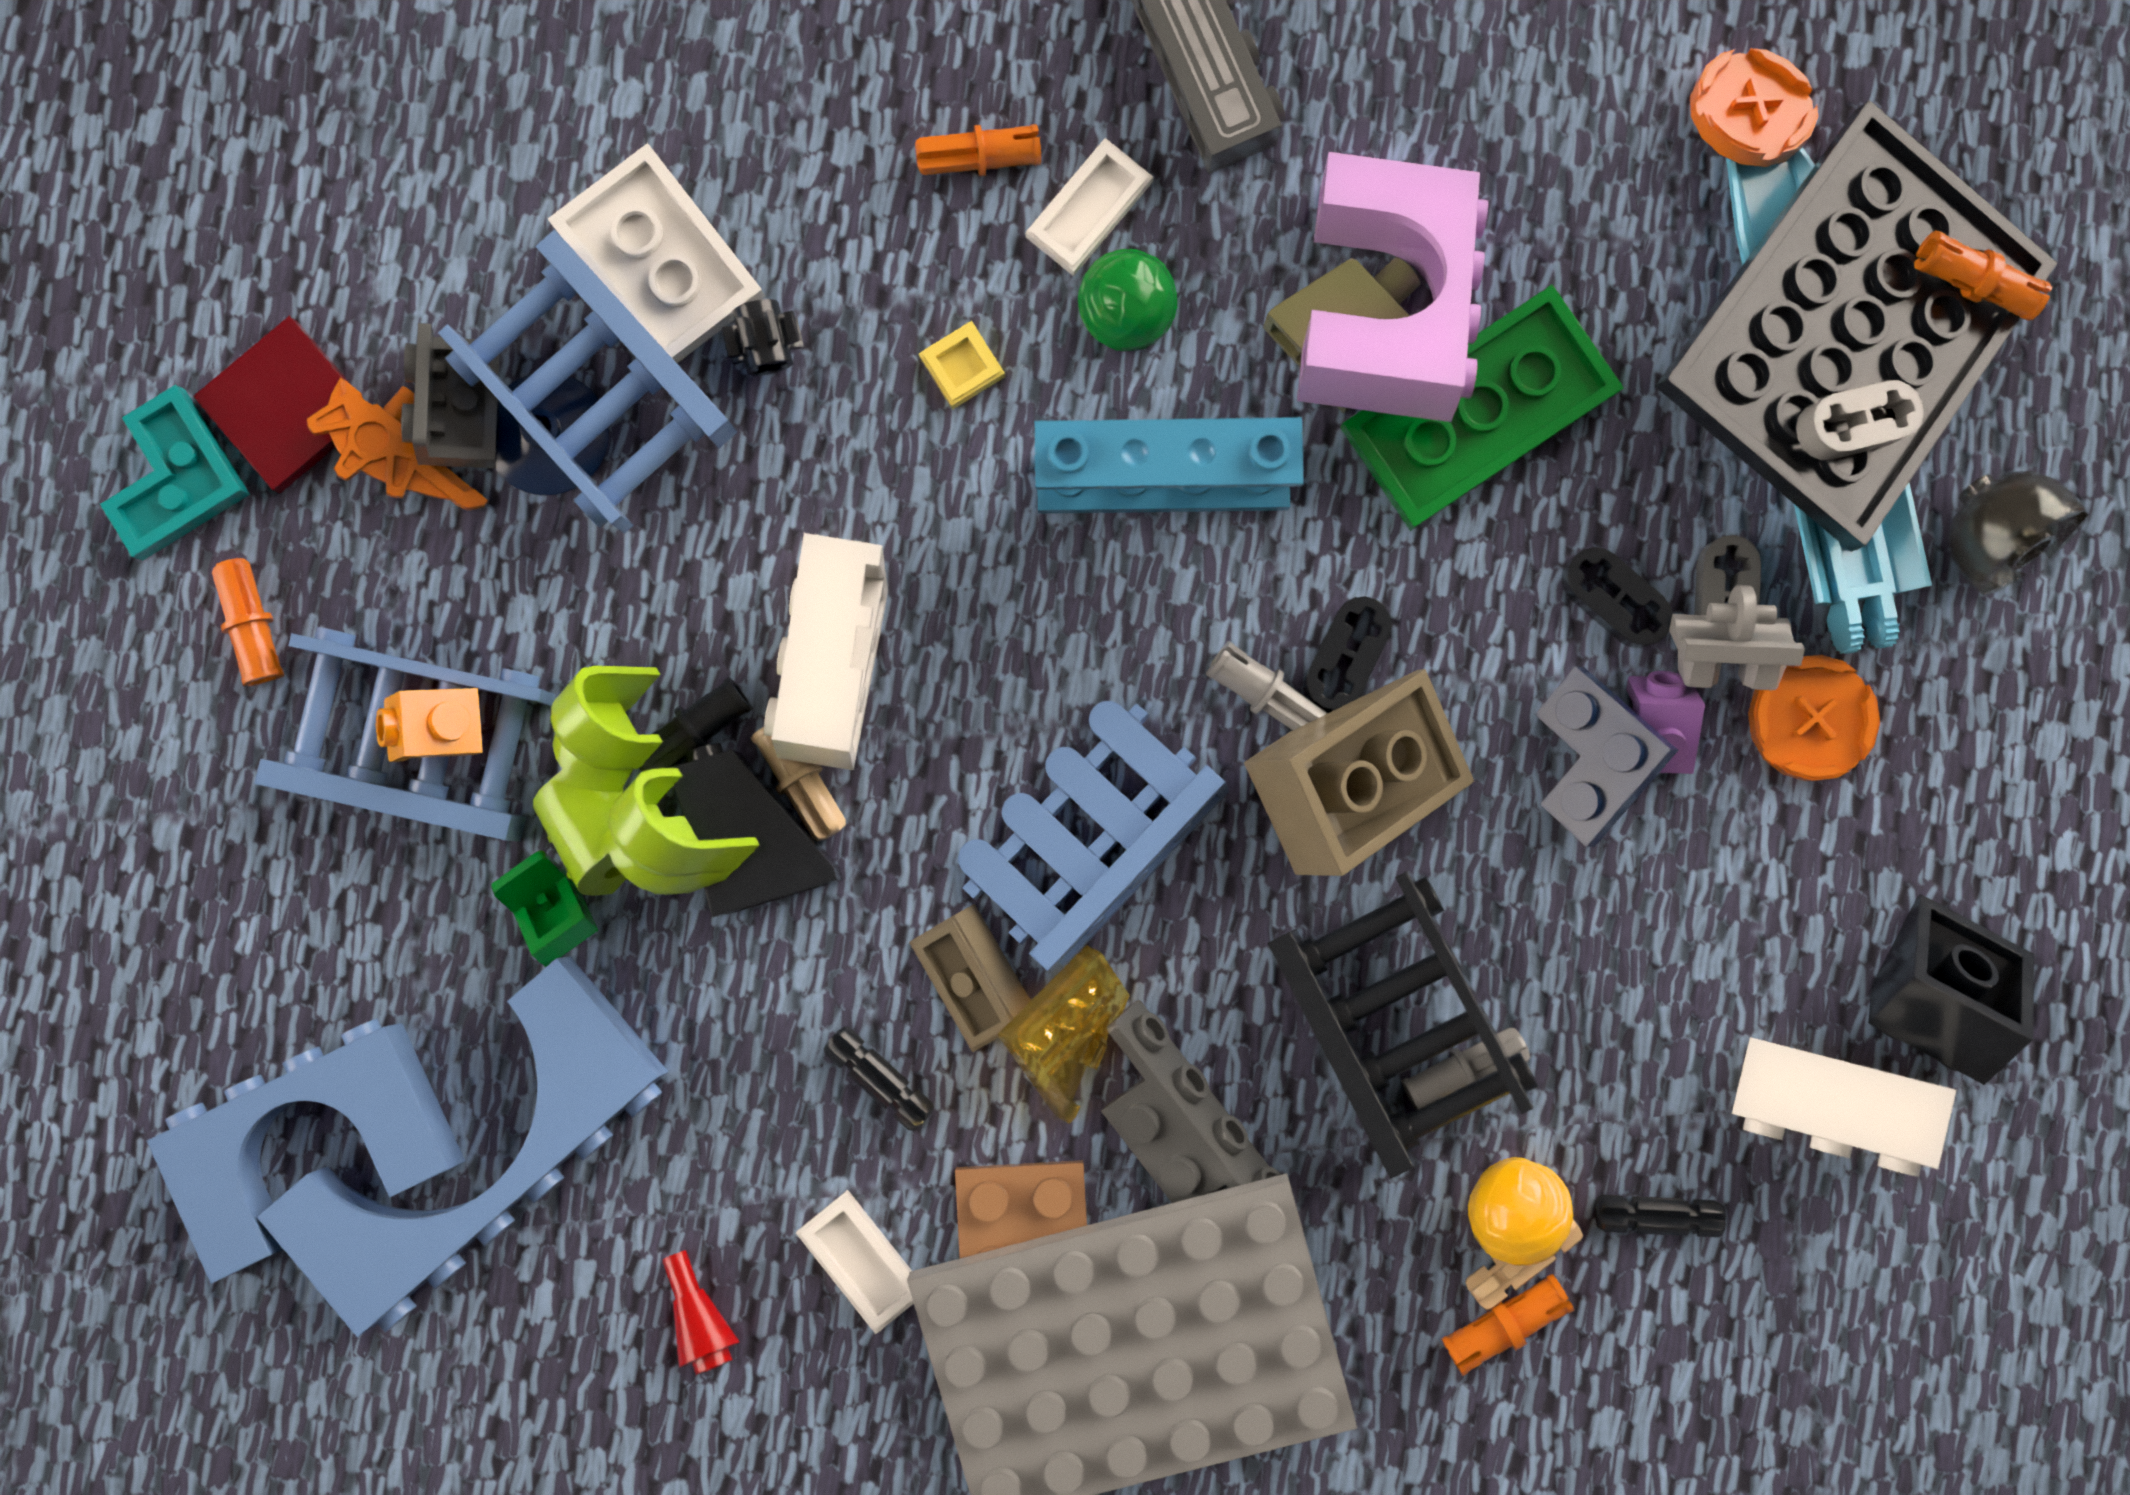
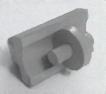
[1669,585,1805,690]

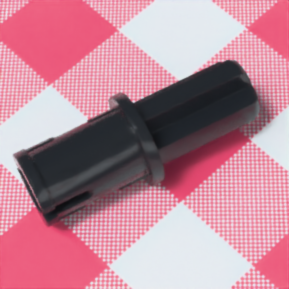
[639,677,753,772]

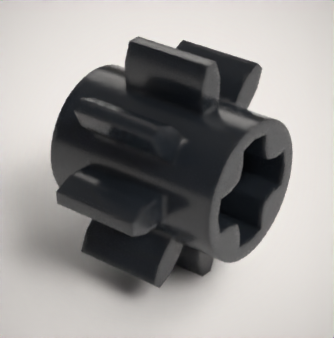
[721,299,804,376]

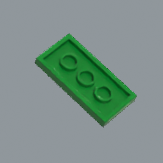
[1340,284,1624,531]

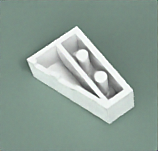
[764,533,888,770]
[1732,1037,1956,1177]

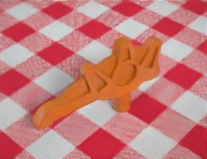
[307,378,488,511]

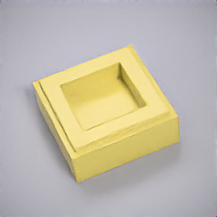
[918,321,1005,410]

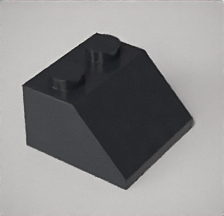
[1868,894,2034,1085]

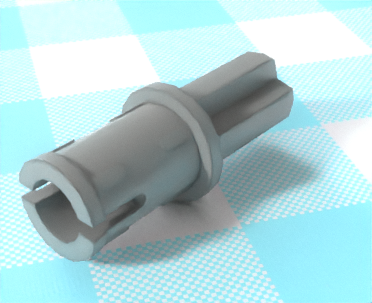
[1206,641,1327,730]
[1401,1028,1530,1111]

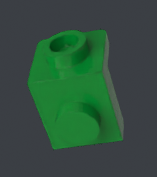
[491,850,598,968]

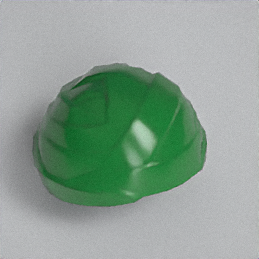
[1078,249,1177,352]

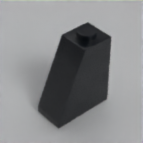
[671,743,843,917]

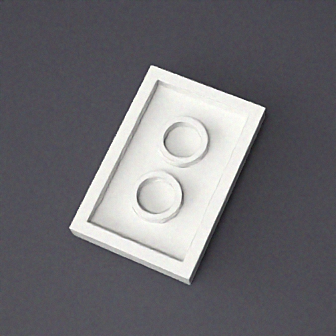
[548,143,765,363]

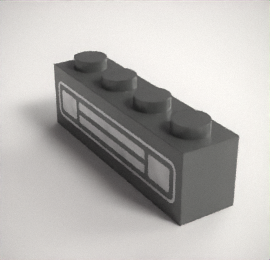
[1131,0,1286,174]

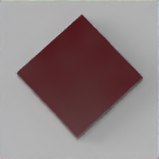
[193,315,350,494]

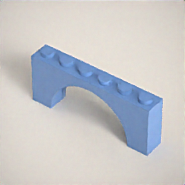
[257,956,668,1338]

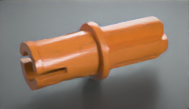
[915,124,1042,176]
[212,558,284,686]

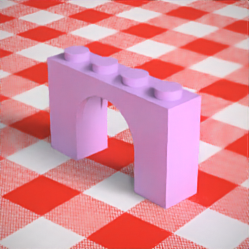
[1297,152,1488,422]

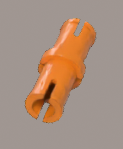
[1914,230,2052,321]
[1441,1274,1574,1376]

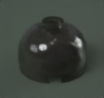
[1948,471,2089,596]

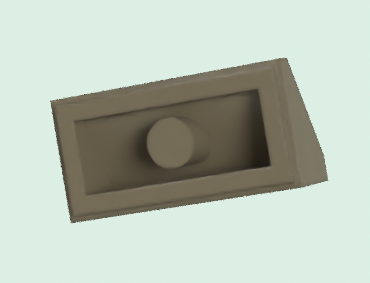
[909,904,1038,1052]

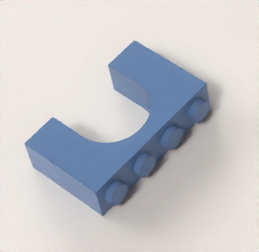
[147,1019,466,1284]

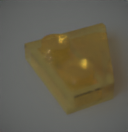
[997,945,1130,1124]

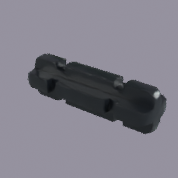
[823,1026,934,1131]
[1595,1195,1726,1238]

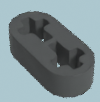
[1694,535,1761,615]

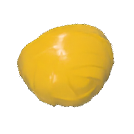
[1468,1157,1573,1266]

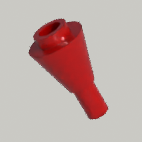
[662,1250,741,1375]

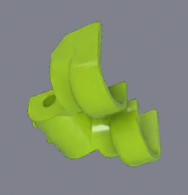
[533,666,760,896]

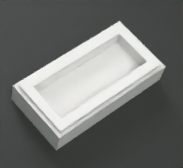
[1025,138,1153,276]
[796,1190,914,1334]

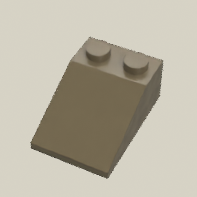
[1244,669,1475,876]

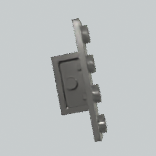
[1101,1000,1281,1203]

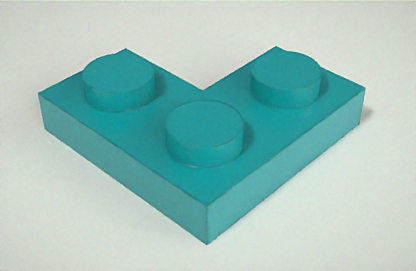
[100,384,250,561]

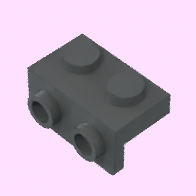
[401,323,501,468]

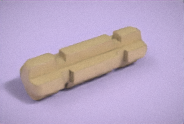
[1465,1219,1583,1310]

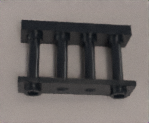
[1267,870,1539,1179]

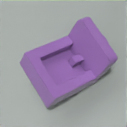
[1626,671,1705,774]

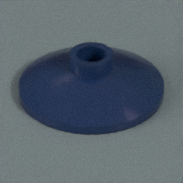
[495,374,609,496]

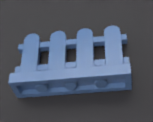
[958,701,1229,976]

